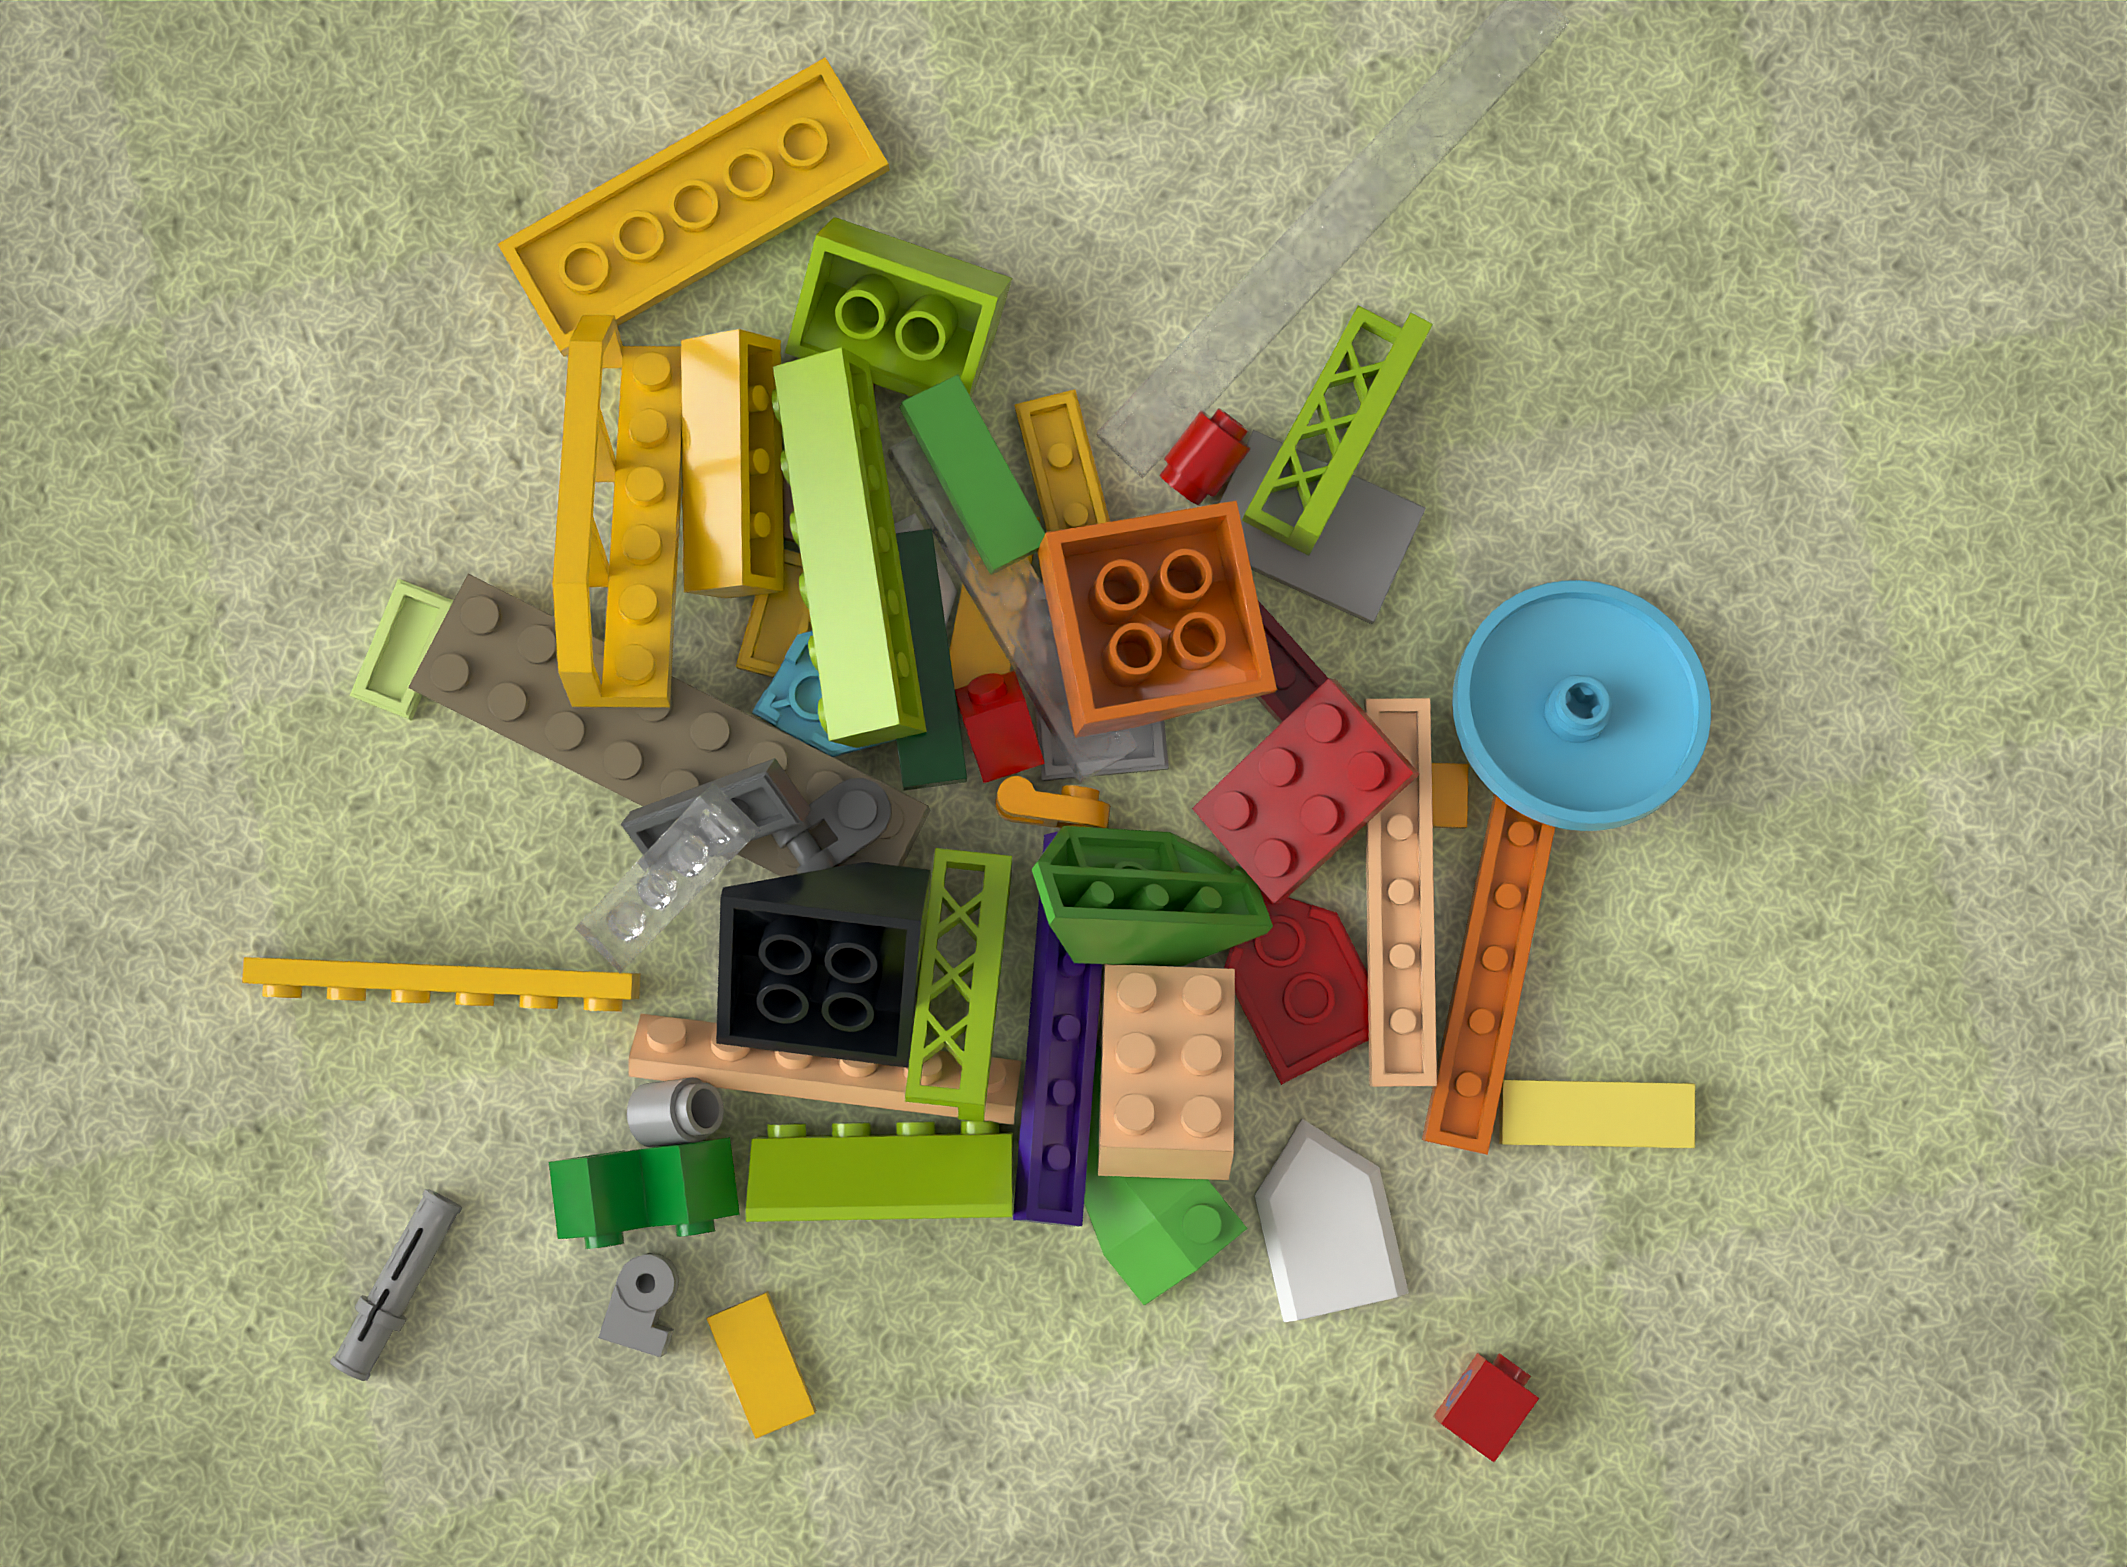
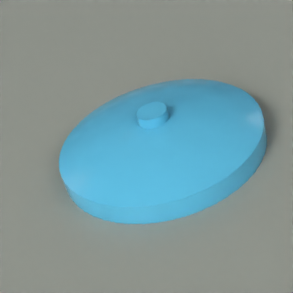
[1452,580,1711,831]

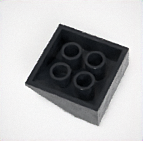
[716,862,931,1068]

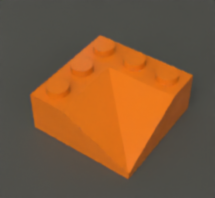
[1037,500,1277,738]

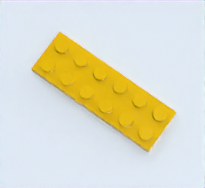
[498,57,890,357]

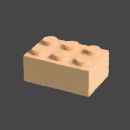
[1098,964,1235,1180]

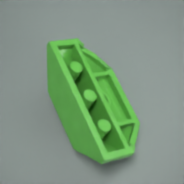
[1032,826,1273,966]

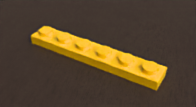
[242,957,641,1012]

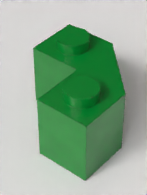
[549,1137,740,1249]

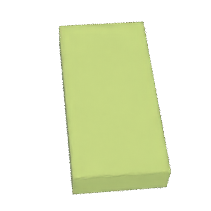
[349,579,454,720]

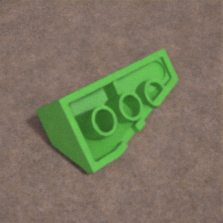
[1084,1042,1248,1305]

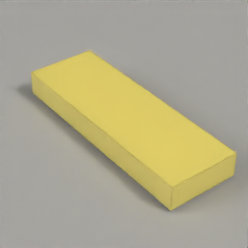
[1499,1080,1695,1148]

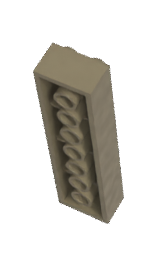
[408,573,931,877]

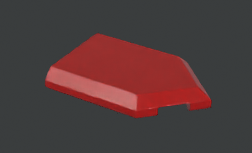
[1224,887,1369,1085]

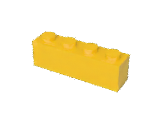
[680,329,784,598]

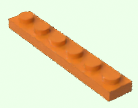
[1422,794,1555,1155]

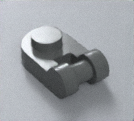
[771,778,892,874]

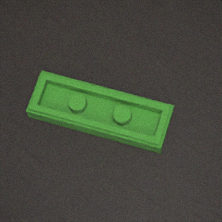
[899,375,1045,575]

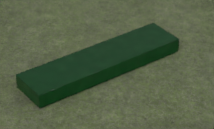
[896,528,967,791]

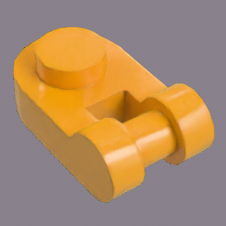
[995,776,1111,829]

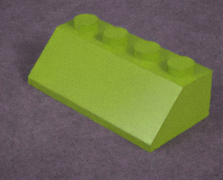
[746,1120,1014,1222]

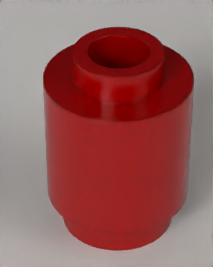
[1159,408,1251,506]

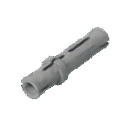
[330,1189,462,1381]

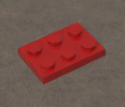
[1192,678,1420,904]

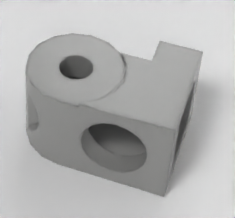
[598,1253,679,1357]

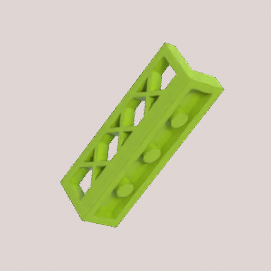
[1242,305,1433,556]
[905,848,1012,1122]

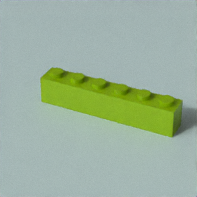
[771,347,927,748]

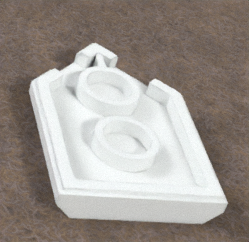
[1254,1119,1409,1322]

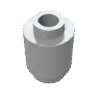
[627,1077,724,1147]

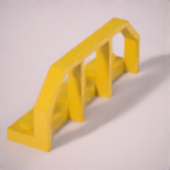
[552,315,682,708]

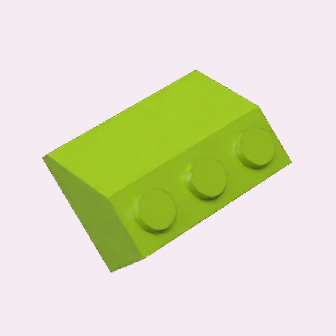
[785,217,1012,397]

